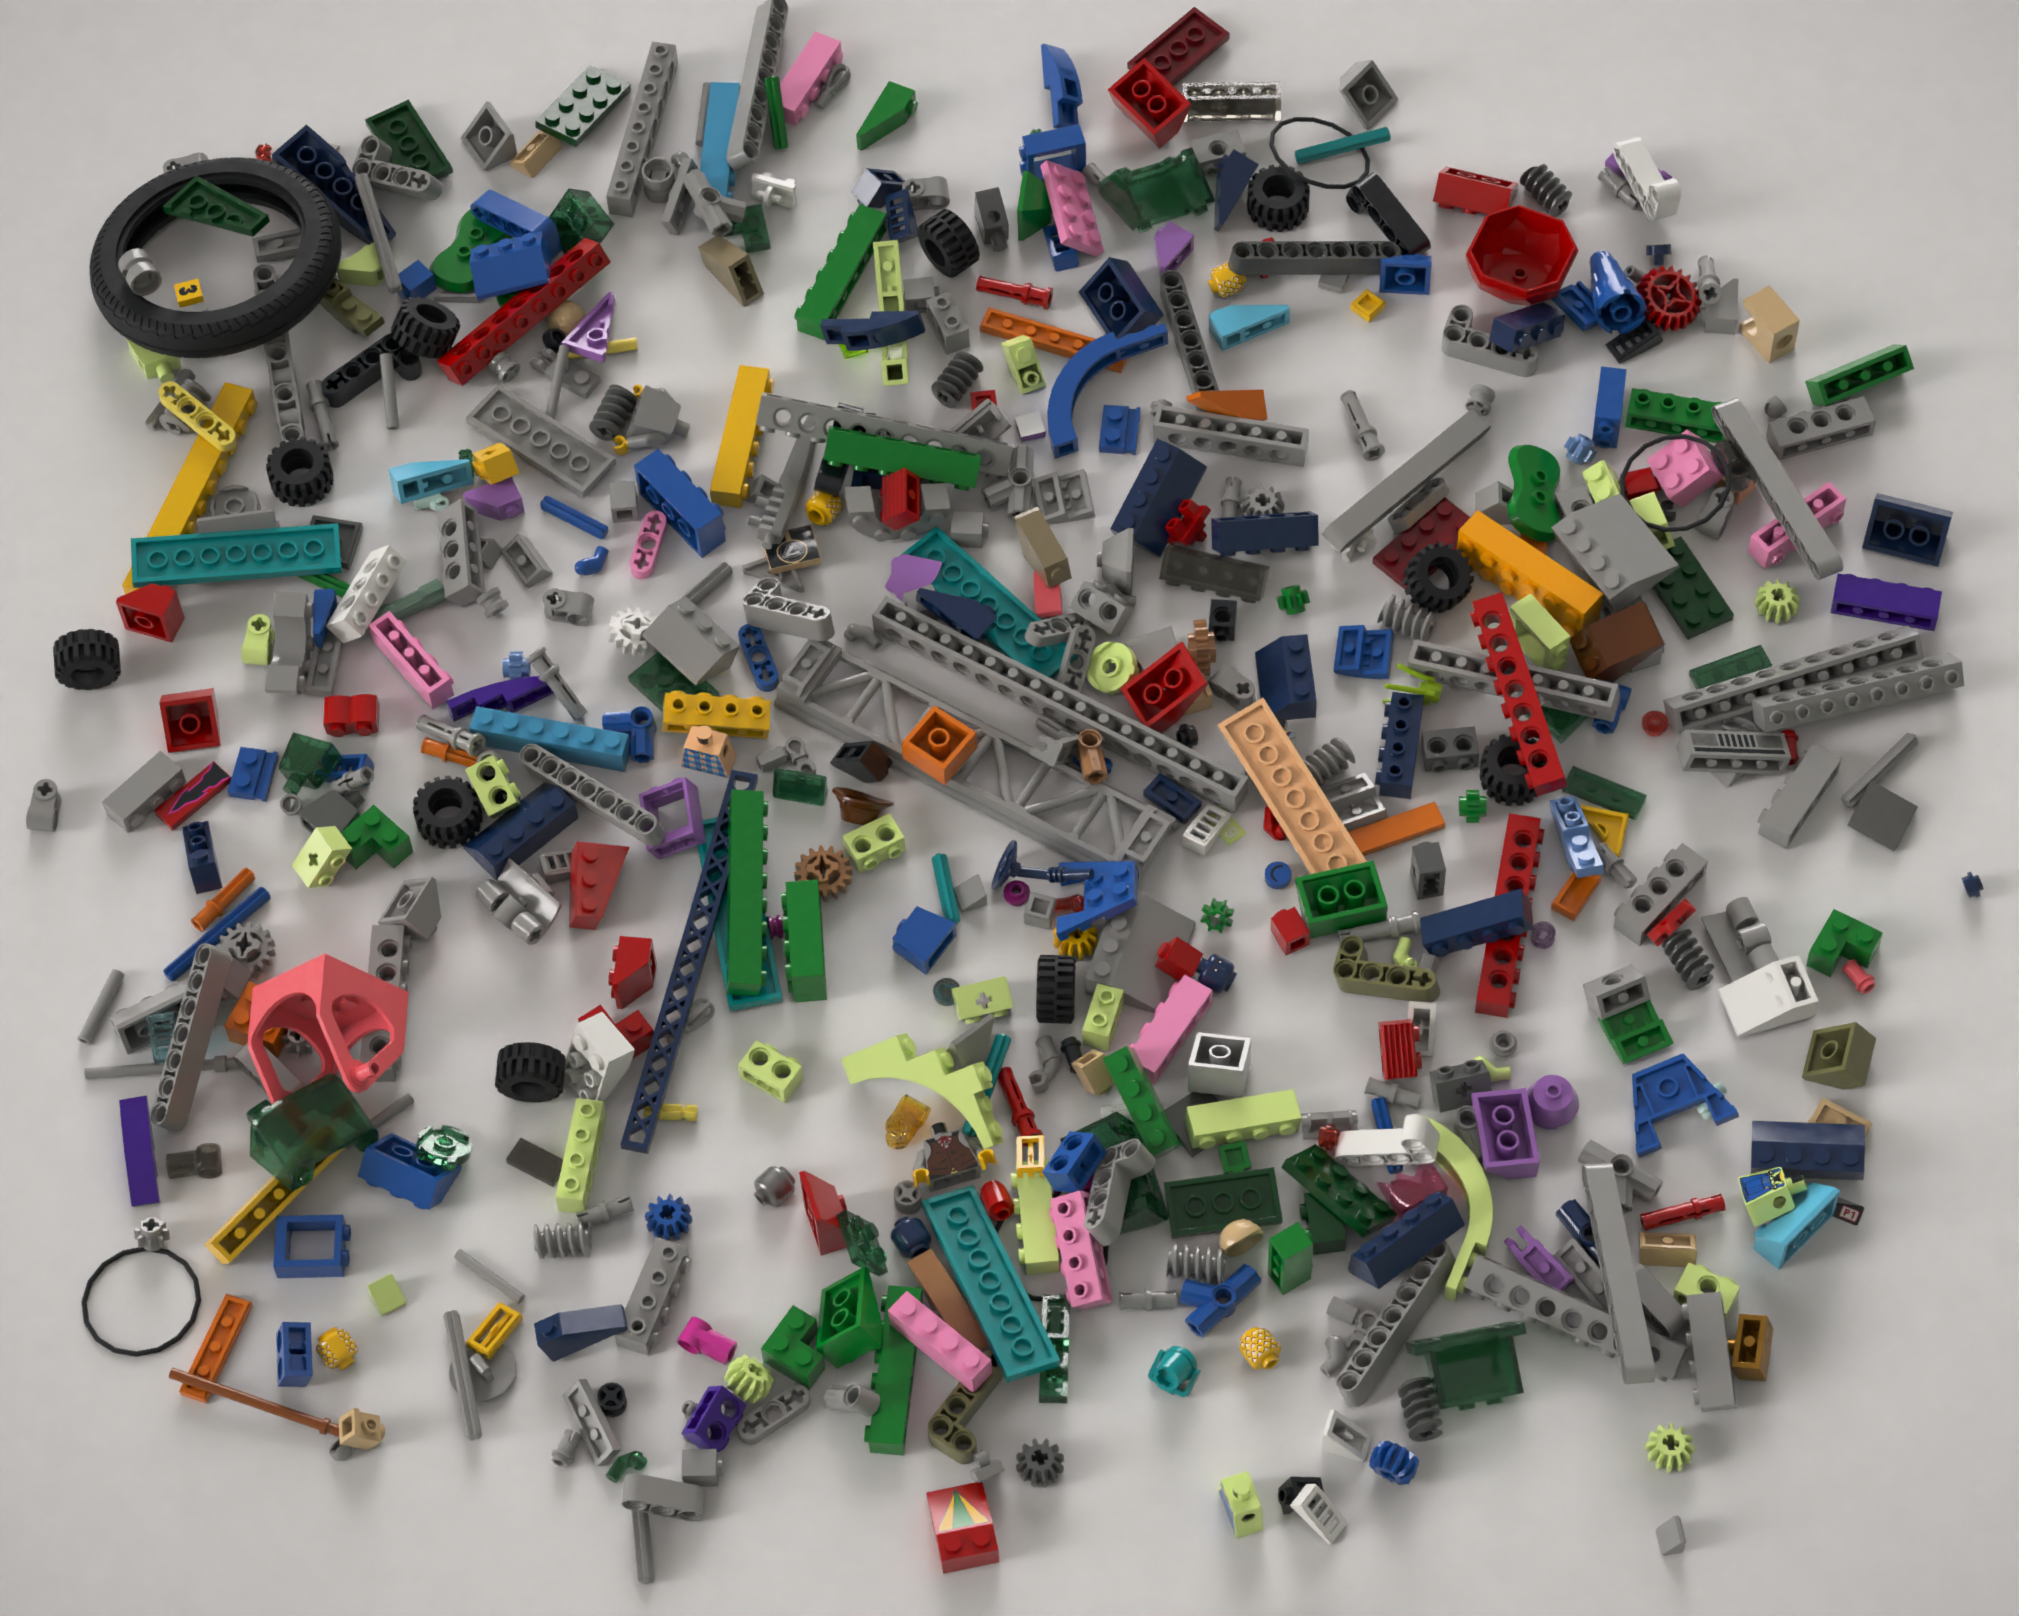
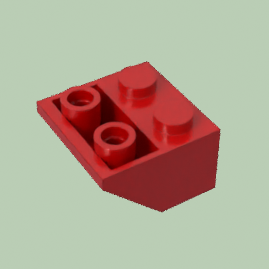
[608,936,657,1009]

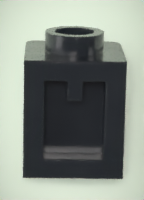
[1278,1477,1324,1514]

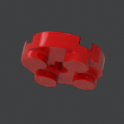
[1647,899,1696,947]

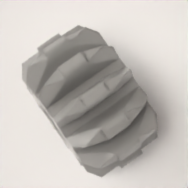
[1241,484,1285,516]

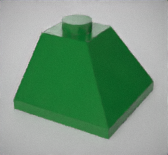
[1017,171,1053,241]

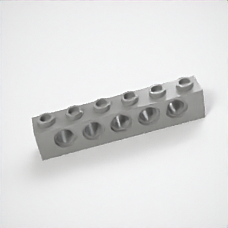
[1153,404,1309,467]
[360,925,412,1082]

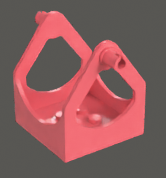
[248,954,409,1124]

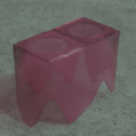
[1377,1163,1448,1219]

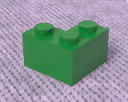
[341,805,413,870]
[1806,909,1883,978]
[761,1305,825,1390]

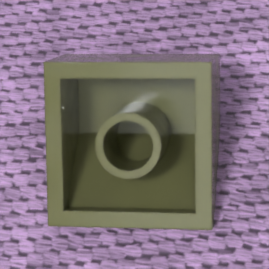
[1802,1022,1876,1090]

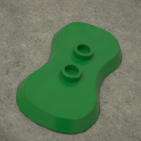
[429,210,512,293]
[1507,445,1560,542]

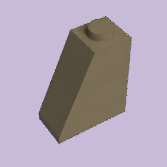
[698,237,764,307]
[1014,507,1072,588]

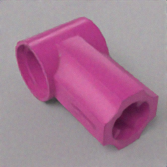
[677,1317,738,1365]

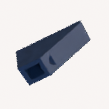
[182,821,223,895]

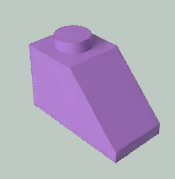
[1154,221,1194,277]
[463,477,525,521]

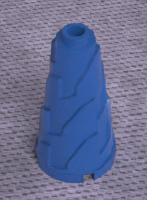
[1589,251,1647,334]

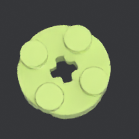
[1086,642,1139,696]

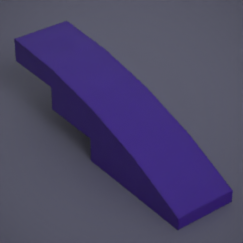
[446,676,554,722]
[119,1095,161,1207]

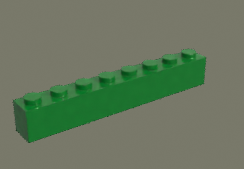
[726,789,768,996]

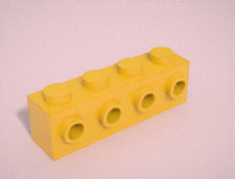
[662,691,771,739]

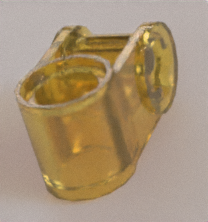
[885,1094,931,1149]

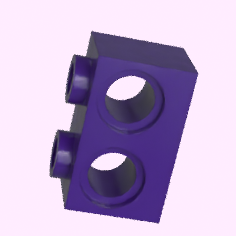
[681,1385,747,1452]

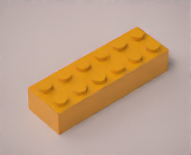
[1457,510,1603,637]

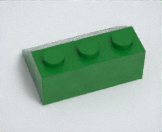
[1295,860,1388,939]

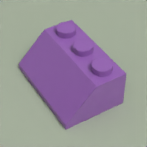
[1471,1088,1540,1180]

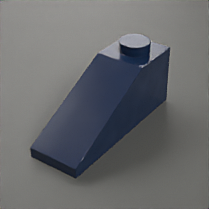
[1214,149,1259,232]
[916,588,997,643]
[534,1304,628,1362]

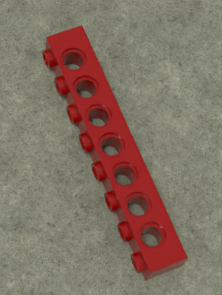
[436,238,611,386]
[1470,592,1567,797]
[1475,813,1545,1018]

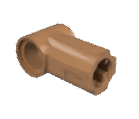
[1076,729,1108,785]

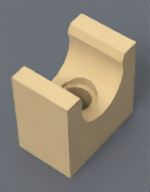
[1739,285,1800,363]

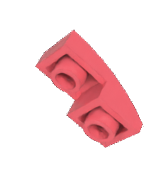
[1034,571,1063,618]

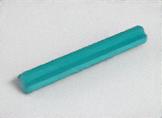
[1295,127,1391,164]
[962,1034,1011,1137]

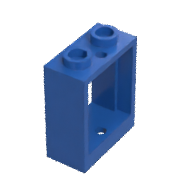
[1019,124,1086,182]
[1592,366,1627,448]
[273,1214,351,1278]

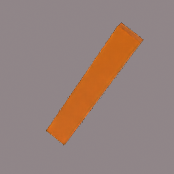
[980,307,1128,373]

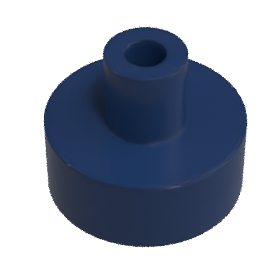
[1646,244,1672,265]

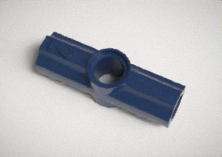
[1556,1199,1600,1266]

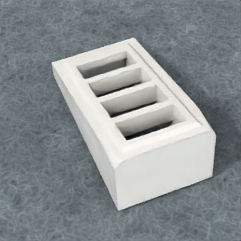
[1182,803,1232,857]
[1290,1484,1348,1544]

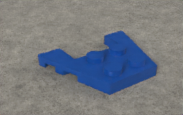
[1056,861,1138,941]
[1632,1053,1740,1158]

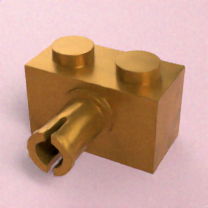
[1728,1314,1774,1381]

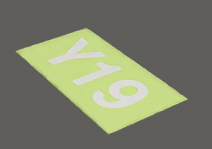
[1207,805,1247,845]

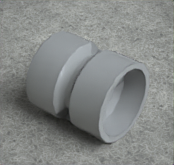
[642,157,675,203]
[118,248,162,296]

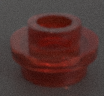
[1642,711,1668,736]
[1318,1123,1340,1151]

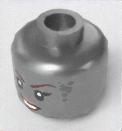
[754,1166,795,1207]

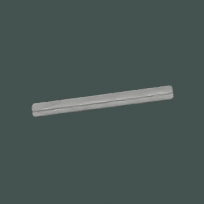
[355,173,402,294]

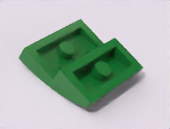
[1597,1000,1674,1065]

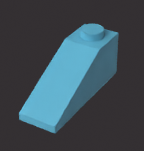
[1209,305,1290,351]
[388,459,474,504]

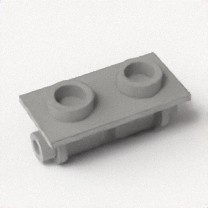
[1301,1110,1358,1140]

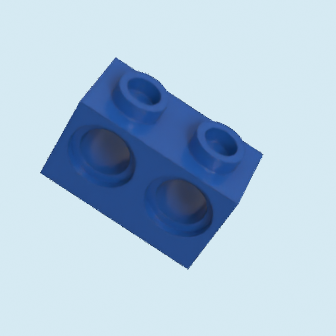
[1042,1131,1107,1193]
[276,1322,313,1387]

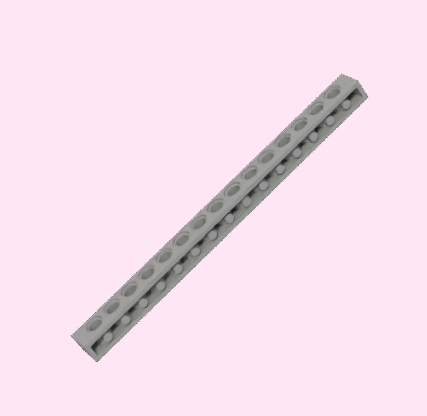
[872,596,1248,813]

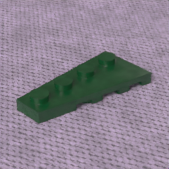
[163,176,270,237]

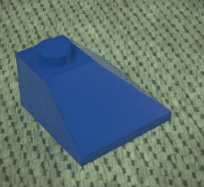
[1379,254,1432,295]

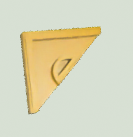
[1580,804,1629,858]

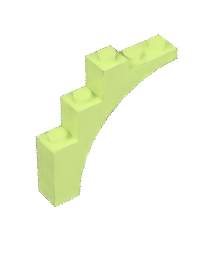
[841,1033,1004,1149]

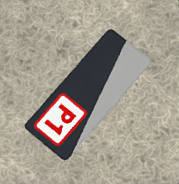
[1832,1197,1864,1226]

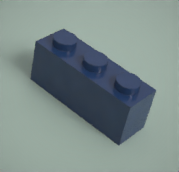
[1489,302,1566,353]

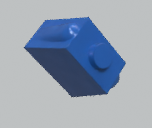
[892,906,957,975]

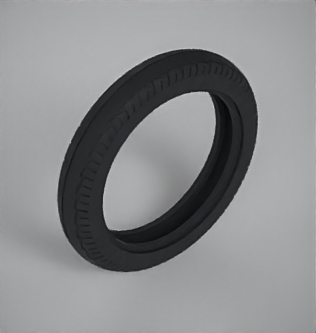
[89,157,342,358]

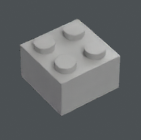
[1188,1032,1251,1097]

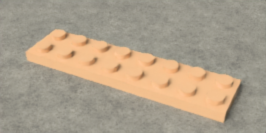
[1218,698,1367,874]

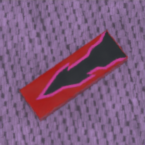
[154,761,231,831]

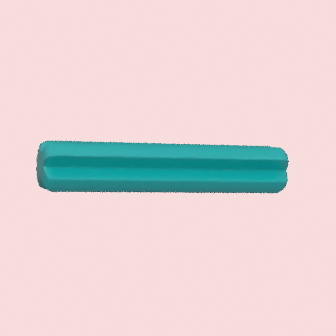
[932,853,961,925]

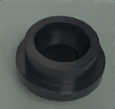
[542,328,566,353]
[1176,724,1198,749]

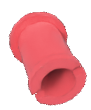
[1842,959,1876,994]

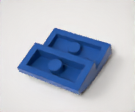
[1333,625,1395,679]

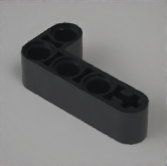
[1346,172,1431,255]
[322,333,422,408]
[814,402,864,497]

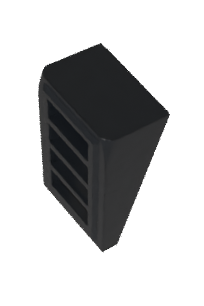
[1605,316,1663,364]

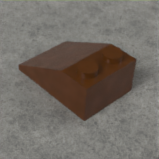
[1570,601,1665,682]

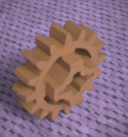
[1187,619,1216,676]
[794,845,853,902]

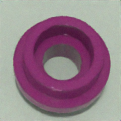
[1003,880,1030,907]

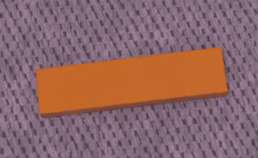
[1349,802,1445,856]
[179,1294,253,1404]

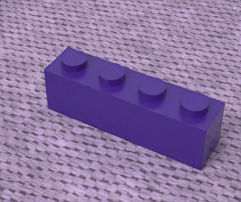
[1830,573,1942,631]

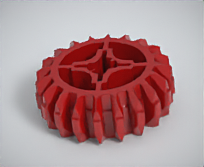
[1636,265,1702,333]

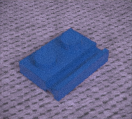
[1551,281,1599,332]
[1099,405,1141,455]
[228,747,279,802]

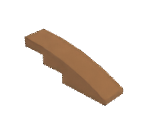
[906,1249,988,1350]

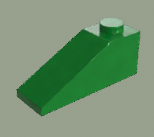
[856,81,918,151]

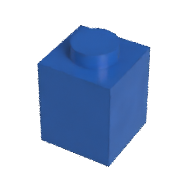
[397,260,437,300]

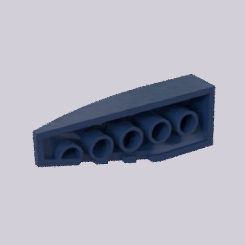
[272,124,396,245]

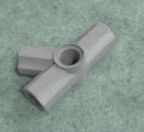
[683,169,747,238]
[981,445,1034,521]
[1578,1140,1663,1214]

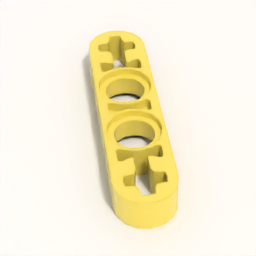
[158,381,237,452]

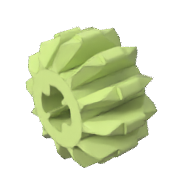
[1755,578,1800,624]
[724,1355,774,1404]
[1645,1422,1695,1473]

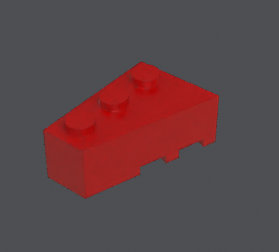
[569,841,630,930]

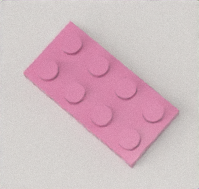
[1040,160,1104,257]

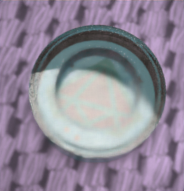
[933,978,960,1006]

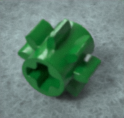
[1276,585,1310,615]
[1459,790,1487,823]
[1200,898,1234,933]

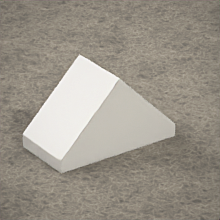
[1407,1001,1436,1056]
[1322,1409,1372,1462]

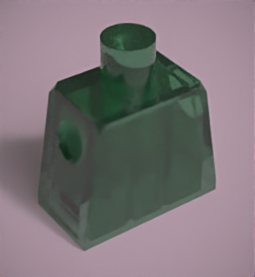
[279,732,343,795]

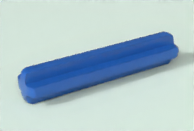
[540,496,609,539]
[1371,1097,1403,1174]

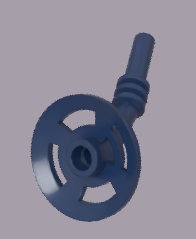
[991,840,1094,890]

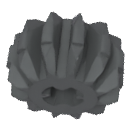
[1016,1438,1064,1488]

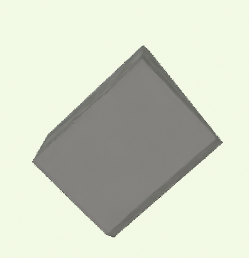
[461,101,517,171]

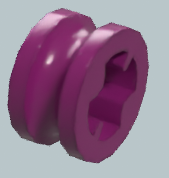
[766,915,784,940]

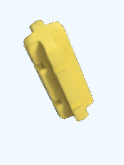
[644,1103,698,1121]

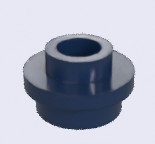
[1962,872,1984,898]

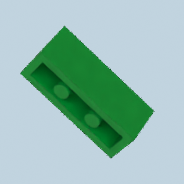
[1268,1222,1314,1295]

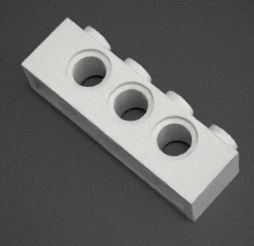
[326,545,407,643]

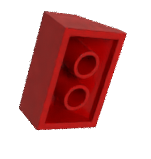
[1108,58,1192,149]
[1433,166,1518,215]

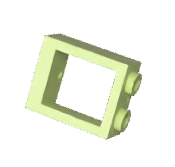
[1509,593,1570,671]

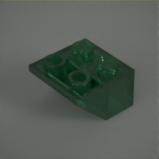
[549,188,614,254]

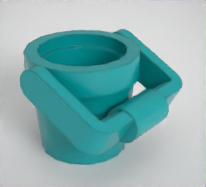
[1148,1346,1201,1397]

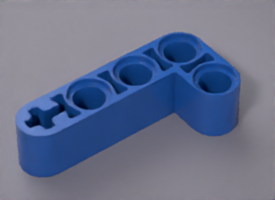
[470,190,562,259]

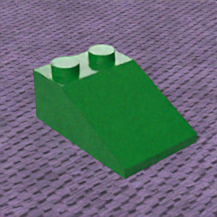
[816,1266,883,1369]

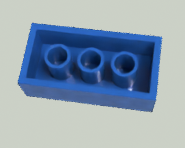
[634,449,726,558]

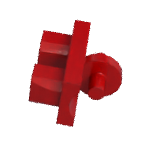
[1165,500,1211,546]

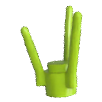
[1382,663,1442,705]

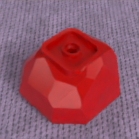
[1466,205,1579,306]

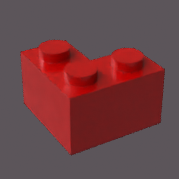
[578,1004,654,1059]

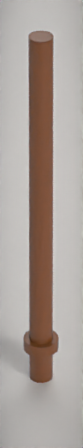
[169,1368,339,1436]

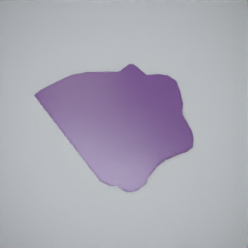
[885,554,942,602]

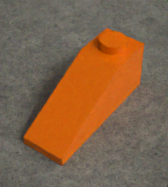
[1186,389,1267,421]

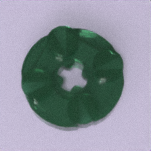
[416,1125,472,1171]

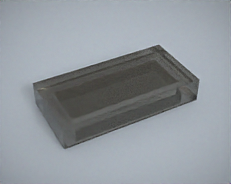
[506,1138,563,1187]

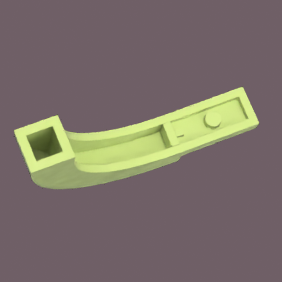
[873,240,909,386]
[1420,1114,1493,1301]

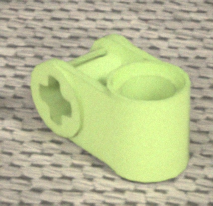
[241,614,275,665]

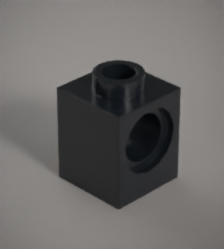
[1209,599,1237,642]

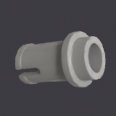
[551,1429,582,1468]

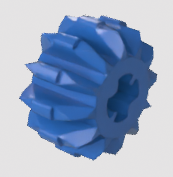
[645,1193,693,1241]
[1369,1441,1419,1485]

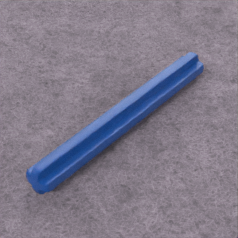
[163,887,271,981]

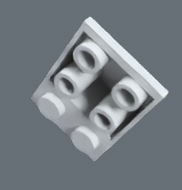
[1719,955,1819,1038]
[564,1012,635,1102]

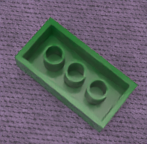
[781,879,827,1003]

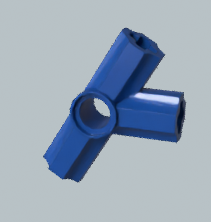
[1179,1264,1262,1338]

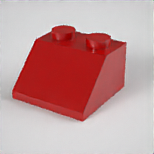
[116,584,185,643]
[159,688,221,753]

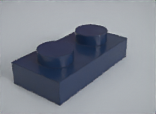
[1143,773,1202,824]

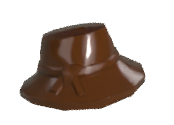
[832,787,894,825]

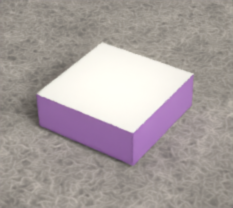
[1015,411,1046,442]

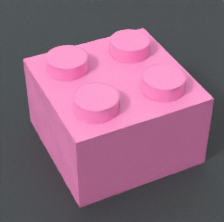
[1647,430,1723,507]

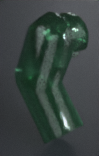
[606,1450,648,1483]

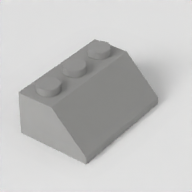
[642,597,740,686]
[110,981,186,1054]

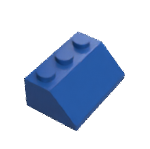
[470,231,552,301]
[358,1133,462,1210]

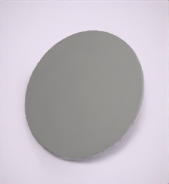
[449,1339,516,1402]

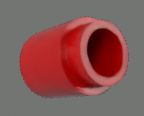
[980,1180,1014,1221]

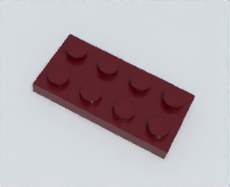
[1127,7,1230,86]
[1372,497,1470,590]

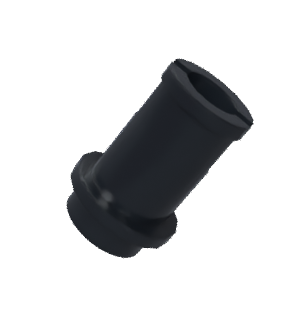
[1060,1037,1083,1074]

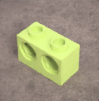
[465,755,521,819]
[842,813,906,873]
[1082,983,1124,1052]
[738,1040,803,1103]

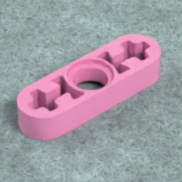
[630,511,668,579]

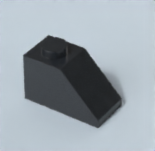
[830,741,893,783]

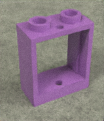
[639,777,706,860]

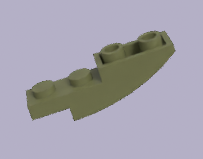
[319,278,385,337]

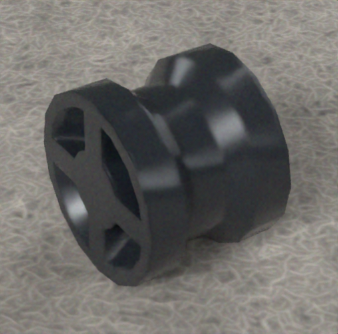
[597,1382,627,1417]

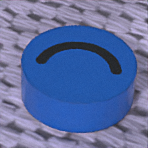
[1264,861,1291,889]

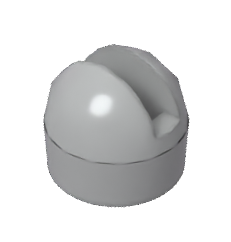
[1764,395,1787,418]
[280,794,302,816]
[328,1436,352,1461]

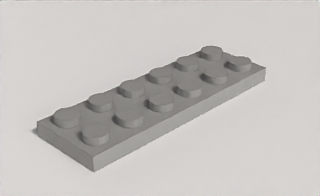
[466,384,616,498]

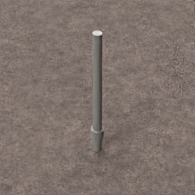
[84,1055,240,1079]

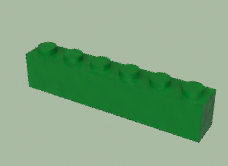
[794,204,888,340]
[823,426,981,491]
[864,1285,923,1456]

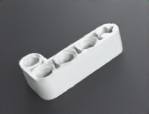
[1613,137,1681,221]
[1334,1114,1440,1167]

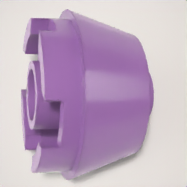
[1527,1075,1579,1130]

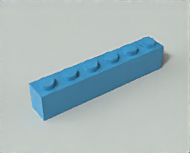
[700,82,740,199]
[469,706,631,772]

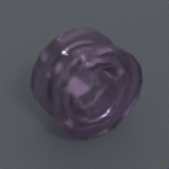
[1531,921,1556,949]

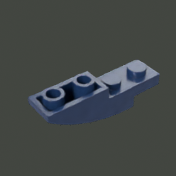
[820,311,926,351]

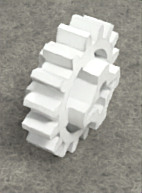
[607,607,658,657]

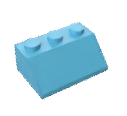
[1753,1182,1840,1270]

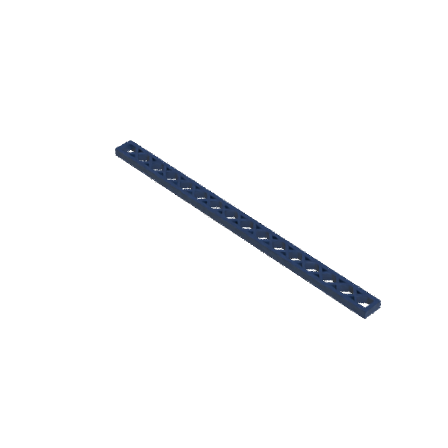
[621,770,758,1154]

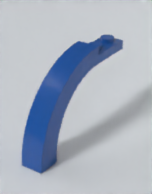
[1047,323,1168,459]

